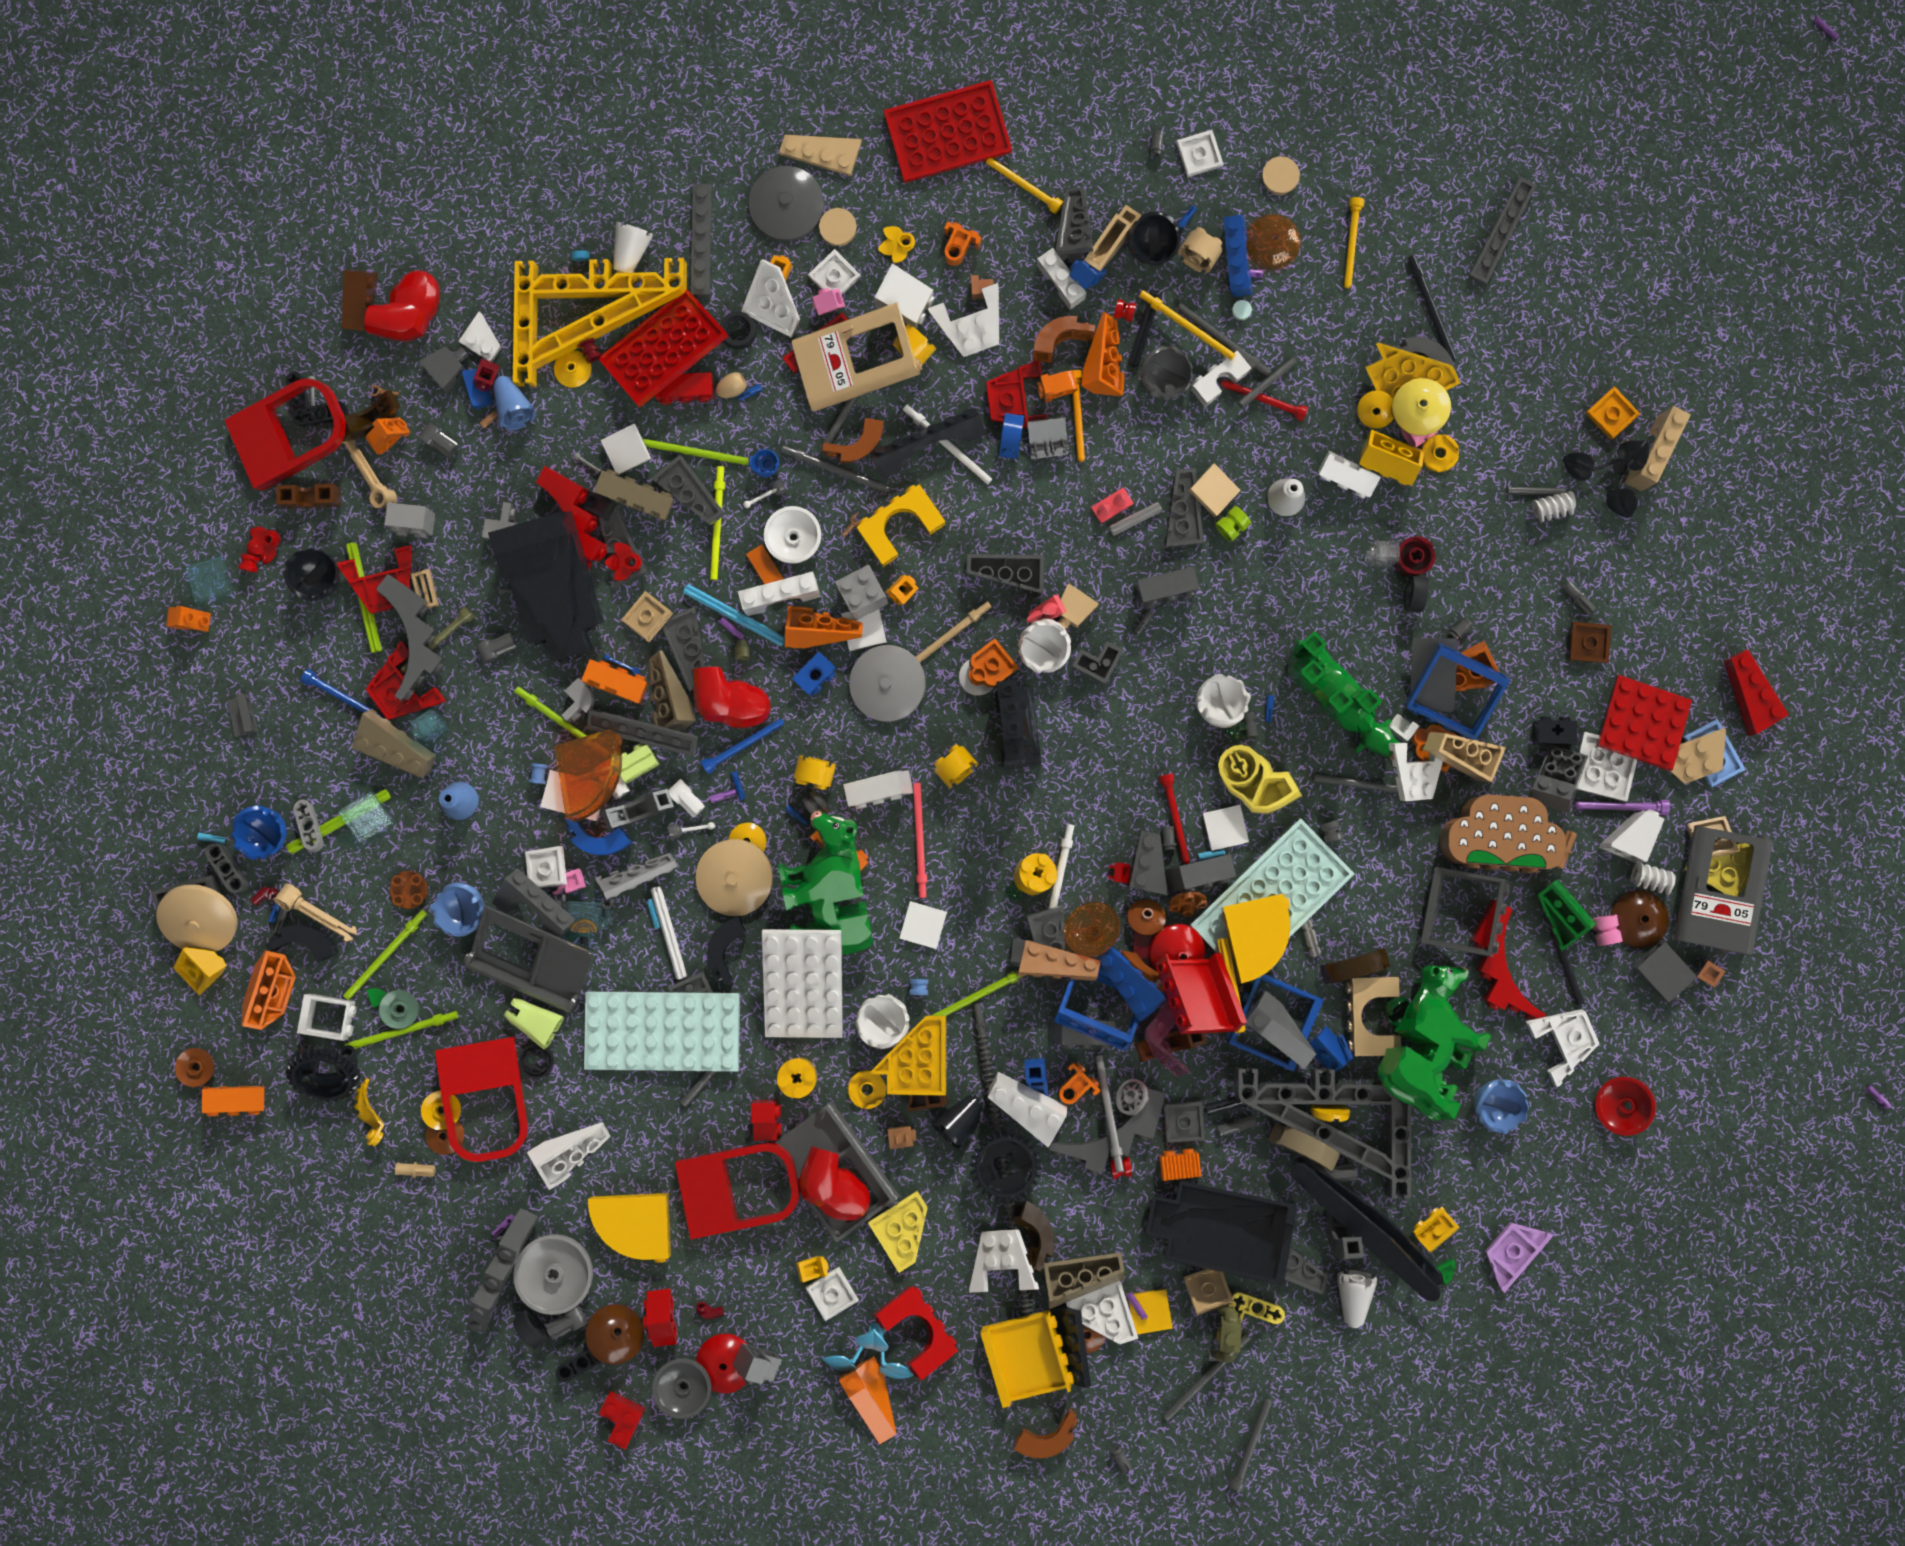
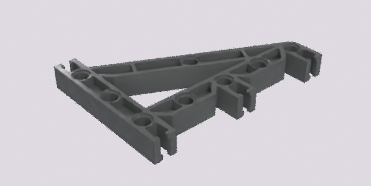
[1234,1068,1411,1199]

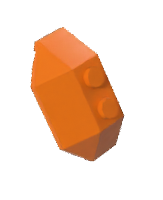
[241,950,296,1030]

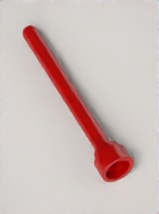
[1220,380,1309,422]
[1158,773,1190,864]

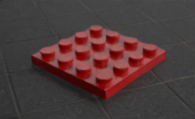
[1597,675,1692,771]

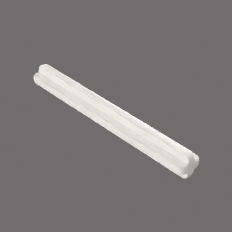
[651,886,687,980]

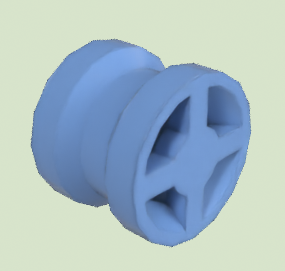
[909,979,928,995]

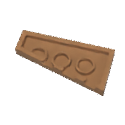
[1017,940,1101,981]

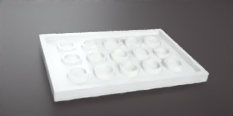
[762,929,843,1038]

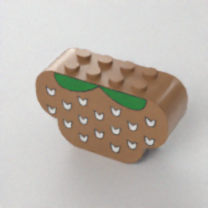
[1440,795,1566,873]

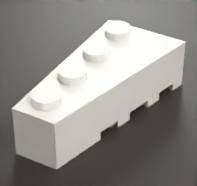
[988,1072,1067,1147]

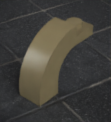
[1268,1123,1340,1171]

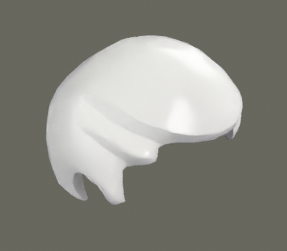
[1018,619,1071,674]
[1196,674,1251,728]
[856,994,910,1049]

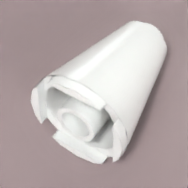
[613,222,653,273]
[1267,479,1305,516]
[1337,1270,1377,1328]

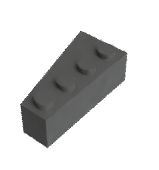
[967,554,1044,594]

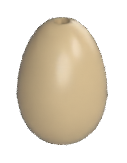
[716,372,747,398]

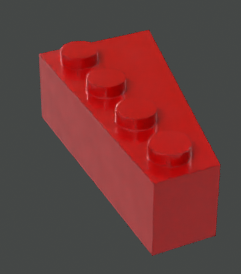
[1723,649,1789,736]

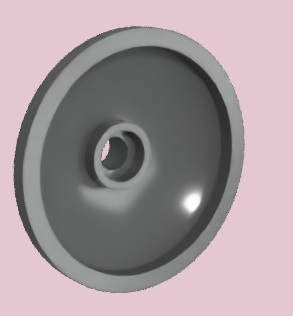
[652,1358,712,1419]

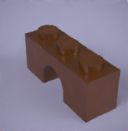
[276,484,341,509]

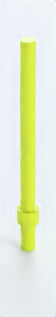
[710,466,725,580]

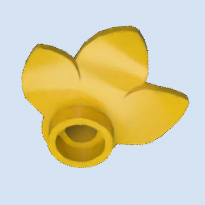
[878,226,915,263]

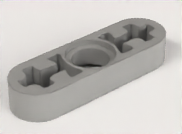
[293,800,323,852]

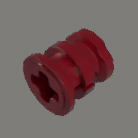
[577,338,601,364]

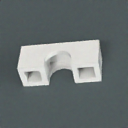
[1037,248,1086,310]
[1191,351,1252,407]

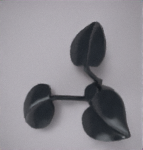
[1563,439,1650,518]

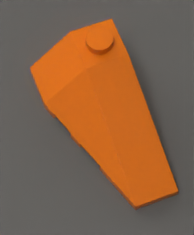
[785,606,863,648]
[1455,641,1499,691]

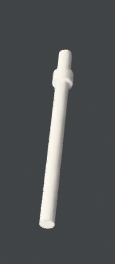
[903,404,992,485]
[1049,824,1075,909]

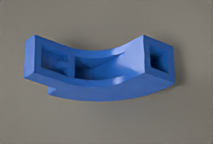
[565,815,633,855]
[1024,1058,1049,1097]

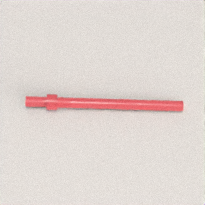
[913,783,927,898]

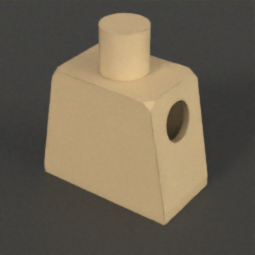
[1058,584,1099,630]

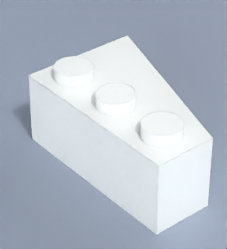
[1318,451,1381,499]
[843,771,913,809]

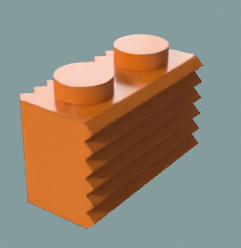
[1158,1148,1201,1181]

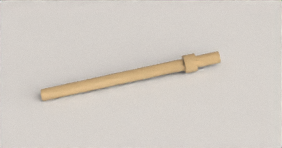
[916,601,992,663]

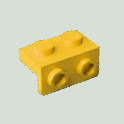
[1413,1207,1459,1253]

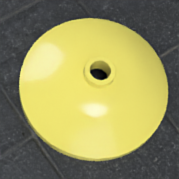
[1392,378,1451,436]

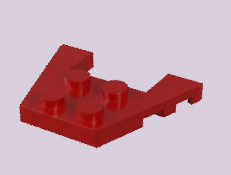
[986,361,1048,429]
[337,545,412,614]
[365,641,446,721]

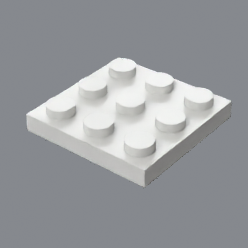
[1577,732,1637,802]

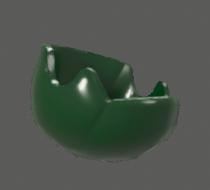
[1384,996,1410,1027]

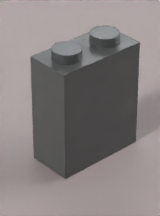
[1631,942,1697,1003]

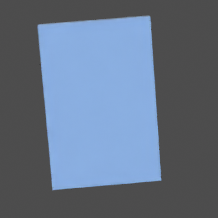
[1683,719,1745,788]

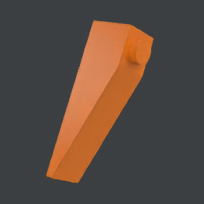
[1081,312,1125,396]
[839,1355,897,1444]

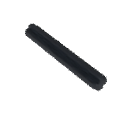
[1128,294,1160,367]

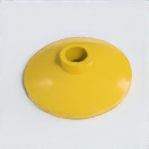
[554,350,592,388]
[1357,390,1394,429]
[728,823,767,852]
[421,1091,461,1130]

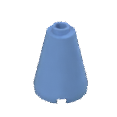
[493,376,536,431]
[439,782,479,820]

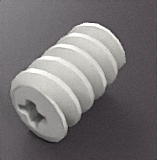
[1532,491,1576,523]
[1630,862,1676,896]

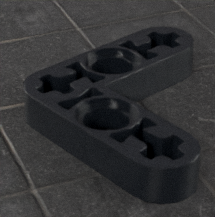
[286,372,349,427]

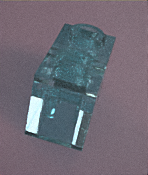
[410,710,449,742]

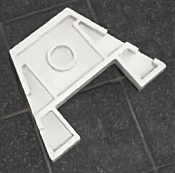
[928,283,999,357]
[1389,743,1443,801]
[1526,1009,1599,1087]
[969,1230,1039,1293]

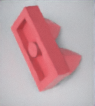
[1091,487,1133,524]
[1027,595,1067,623]

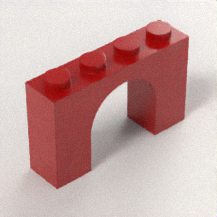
[872,1286,958,1381]

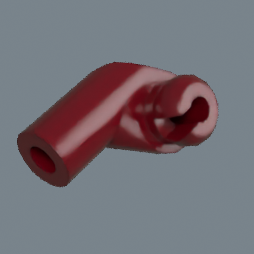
[250,887,279,906]
[696,1302,724,1320]

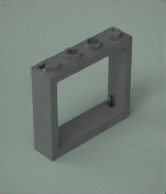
[1421,867,1510,957]

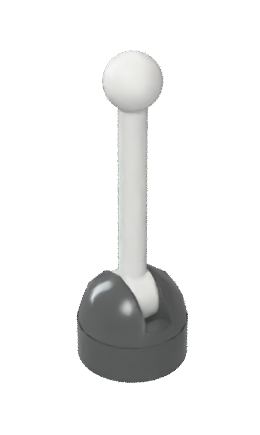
[743,479,787,508]
[668,822,715,840]

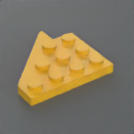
[1365,342,1461,404]
[871,1016,946,1095]

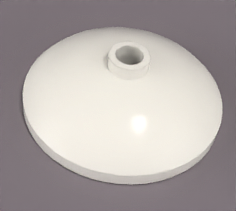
[764,506,821,564]

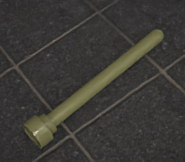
[401,606,475,673]

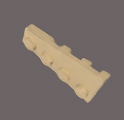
[779,135,862,176]

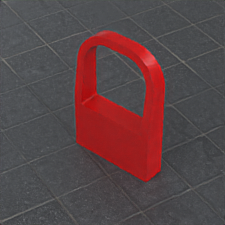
[224,379,346,491]
[435,1036,528,1162]
[675,1142,800,1239]

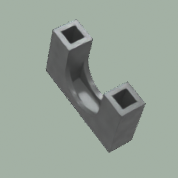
[492,868,575,939]

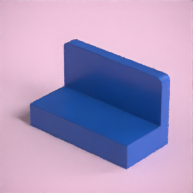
[1309,1026,1348,1072]

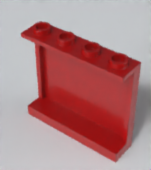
[1155,953,1247,1034]

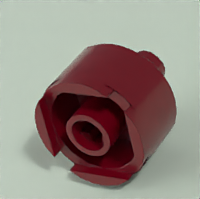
[1393,536,1436,578]

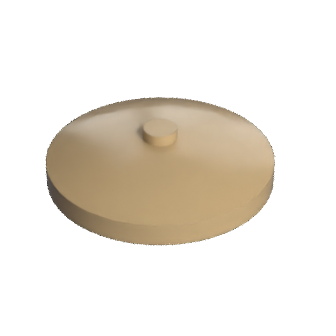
[696,839,773,916]
[156,885,238,952]

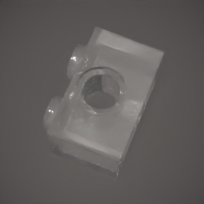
[1365,541,1399,567]

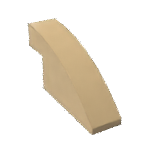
[1084,205,1141,272]

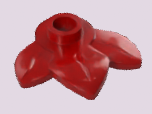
[247,527,281,564]
[605,542,642,581]

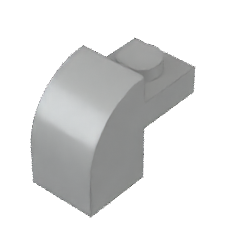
[482,502,517,541]
[561,678,595,722]

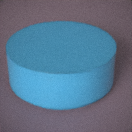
[571,251,590,262]

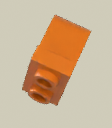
[944,221,982,266]
[1037,370,1078,403]
[365,417,411,455]
[166,606,211,632]
[1058,1062,1101,1104]

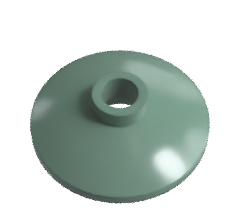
[379,990,419,1029]

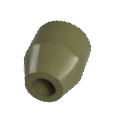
[734,640,750,660]

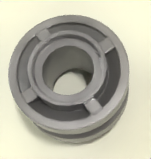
[802,790,831,815]

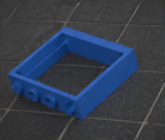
[1405,643,1510,740]
[1054,966,1139,1052]
[1226,974,1324,1072]

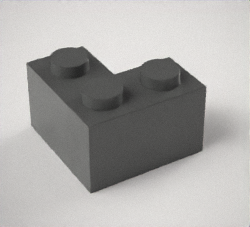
[1071,641,1124,686]
[733,1343,782,1385]

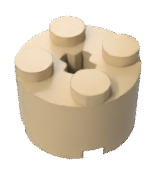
[1178,227,1222,273]

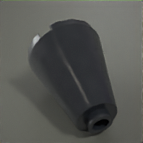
[930,1095,983,1149]

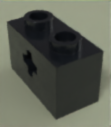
[1533,716,1577,745]

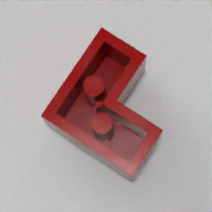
[751,1099,782,1141]
[643,1289,677,1347]
[599,1391,646,1450]

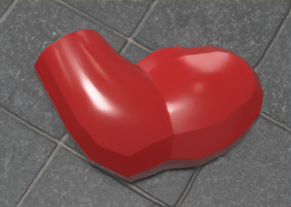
[364,270,440,342]
[693,667,771,729]
[798,1146,870,1221]

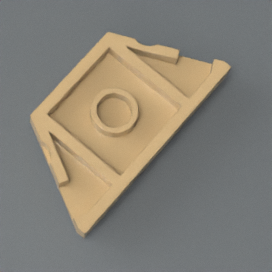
[1669,728,1726,784]

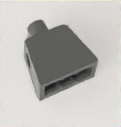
[419,347,469,393]

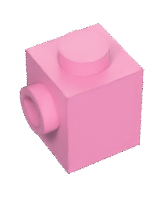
[813,288,845,315]

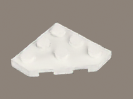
[741,259,800,337]
[1066,1281,1138,1344]

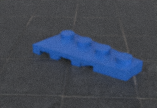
[1097,947,1167,1021]

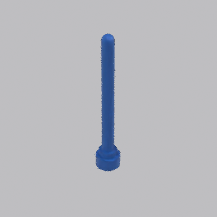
[300,669,385,719]
[700,719,784,775]

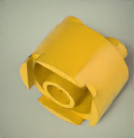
[892,323,936,365]
[934,744,978,789]
[793,755,836,790]
[1013,853,1057,895]
[777,1058,817,1098]

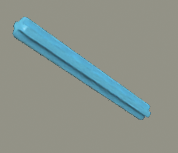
[683,584,785,646]

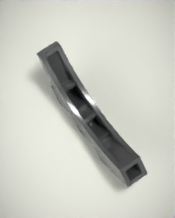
[376,574,444,703]
[1048,1087,1166,1175]
[467,1208,538,1334]

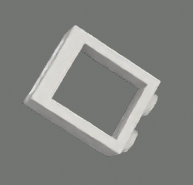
[297,994,357,1041]

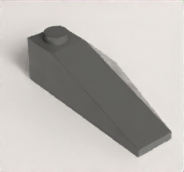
[1245,991,1316,1069]

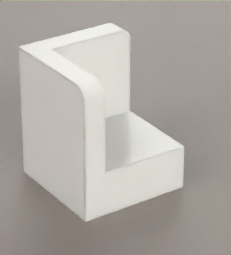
[1388,714,1419,742]

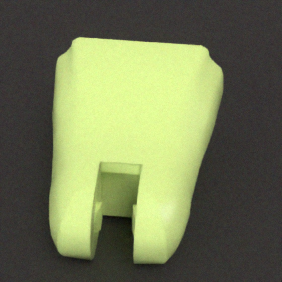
[504,998,564,1050]

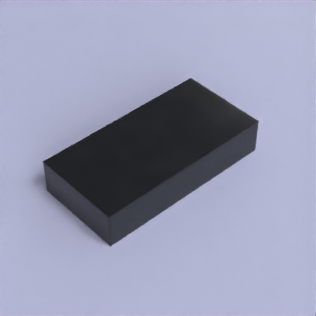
[580,491,617,521]

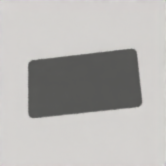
[1410,638,1458,712]

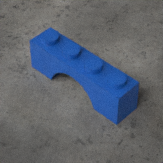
[1223,214,1253,297]

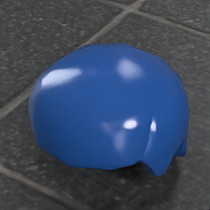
[749,449,780,478]

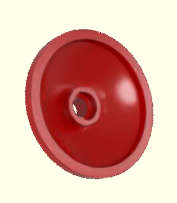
[1149,924,1205,971]
[1595,1077,1656,1136]
[696,1333,748,1394]

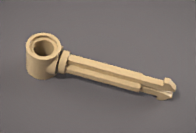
[342,440,397,508]
[274,884,357,942]

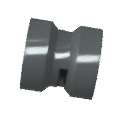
[1320,820,1343,843]

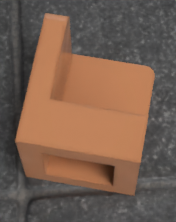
[971,275,994,299]
[1697,959,1726,988]

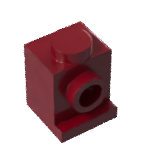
[473,358,500,392]

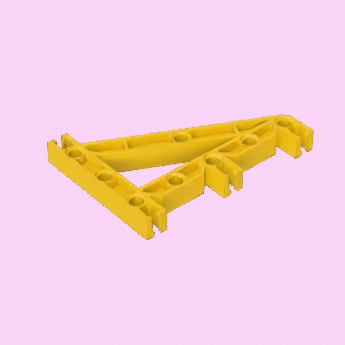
[513,258,687,387]

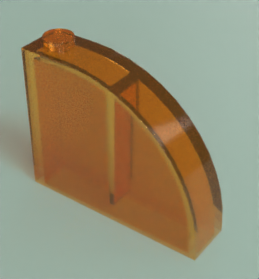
[554,729,622,822]

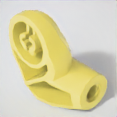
[1218,745,1302,814]

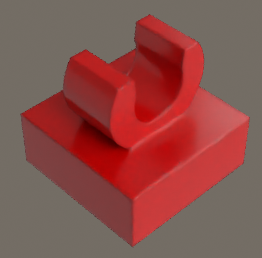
[1108,862,1131,884]

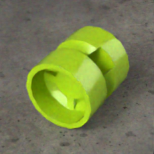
[1215,506,1252,542]

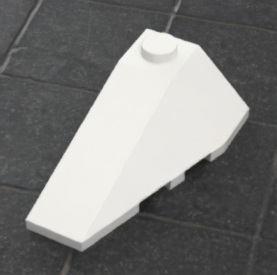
[527,1122,611,1190]

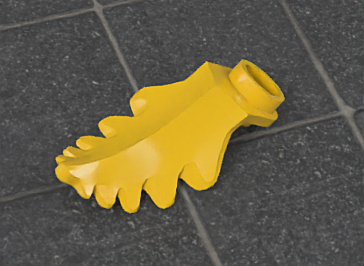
[354,1078,384,1147]

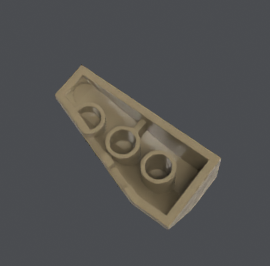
[649,651,696,731]

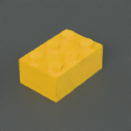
[1359,430,1424,486]

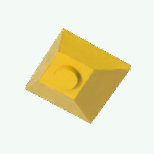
[173,947,227,995]

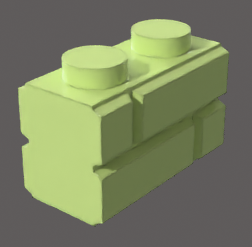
[614,743,660,784]

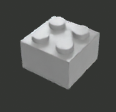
[385,502,435,539]
[835,564,889,621]

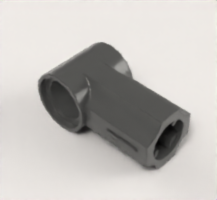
[418,422,459,458]
[476,632,518,664]
[1319,1163,1357,1183]
[546,1305,588,1339]

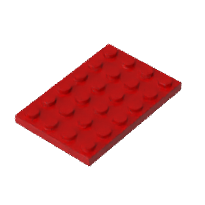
[884,80,1012,183]
[598,288,729,408]

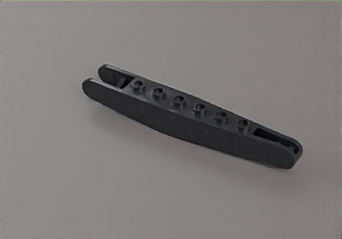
[1290,1156,1443,1301]

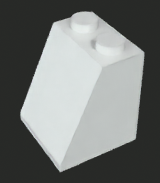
[875,264,935,328]
[1599,810,1664,863]

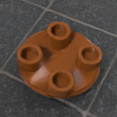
[390,871,428,909]
[1168,892,1207,917]

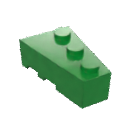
[1538,879,1596,951]

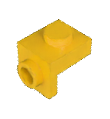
[796,1256,829,1282]

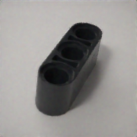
[556,1348,602,1382]

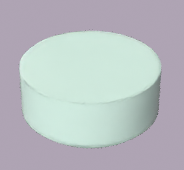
[1232,300,1252,320]

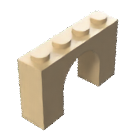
[1625,406,1691,491]
[1346,977,1401,1056]

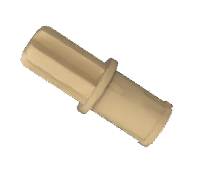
[395,1162,436,1178]

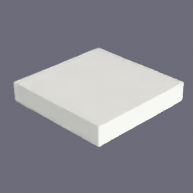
[1176,130,1224,177]
[808,249,861,295]
[601,424,651,475]
[841,609,887,651]
[1202,805,1249,851]
[525,846,567,888]
[900,901,947,949]
[805,1267,859,1321]

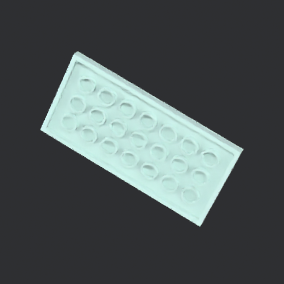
[1190,818,1354,974]
[584,991,740,1072]

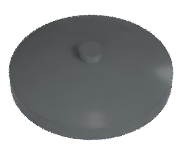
[748,166,824,241]

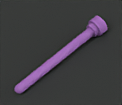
[1574,800,1670,815]

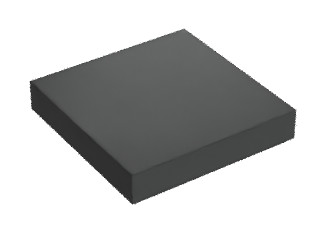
[1163,1101,1205,1143]

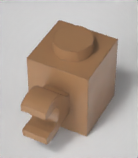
[887,1125,917,1149]

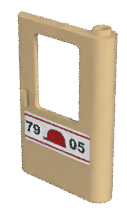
[792,302,922,412]

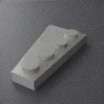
[595,853,678,899]

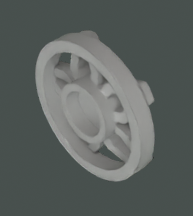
[1116,1079,1149,1115]

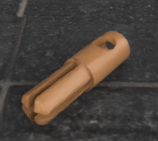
[480,409,498,429]

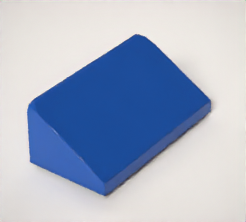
[461,369,493,410]

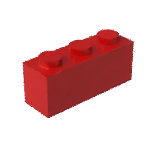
[655,372,714,405]

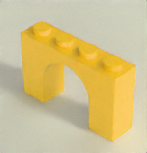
[857,484,945,567]

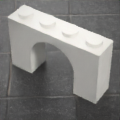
[738,572,821,616]

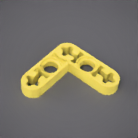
[1216,1291,1285,1343]

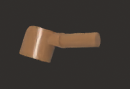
[370,385,399,398]
[842,513,863,537]

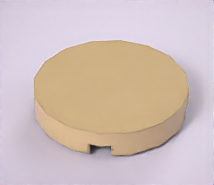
[1262,156,1300,195]
[819,208,857,246]

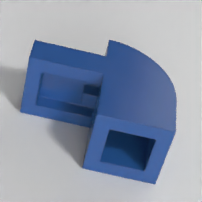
[999,413,1024,459]

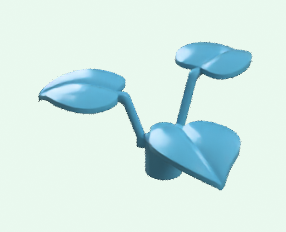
[822,1323,913,1379]

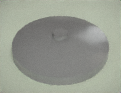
[849,645,926,722]
[513,1234,593,1315]

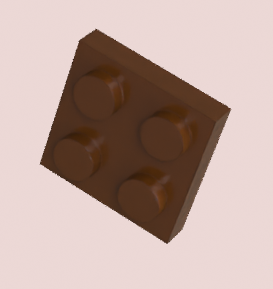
[1568,622,1611,664]

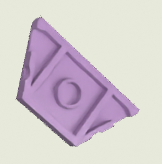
[1485,1222,1553,1293]

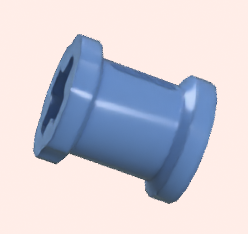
[528,763,548,784]

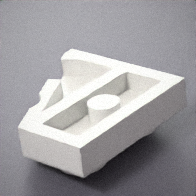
[459,312,502,362]

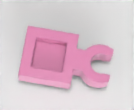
[552,869,586,895]

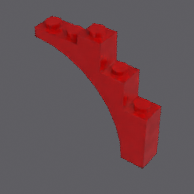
[536,466,608,569]
[1470,900,1546,1020]

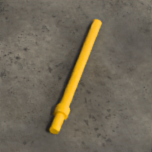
[1139,290,1236,361]

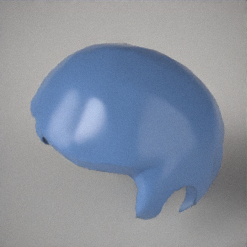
[429,882,485,937]
[1473,1079,1529,1134]

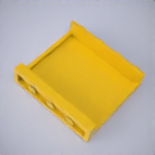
[980,1310,1074,1408]

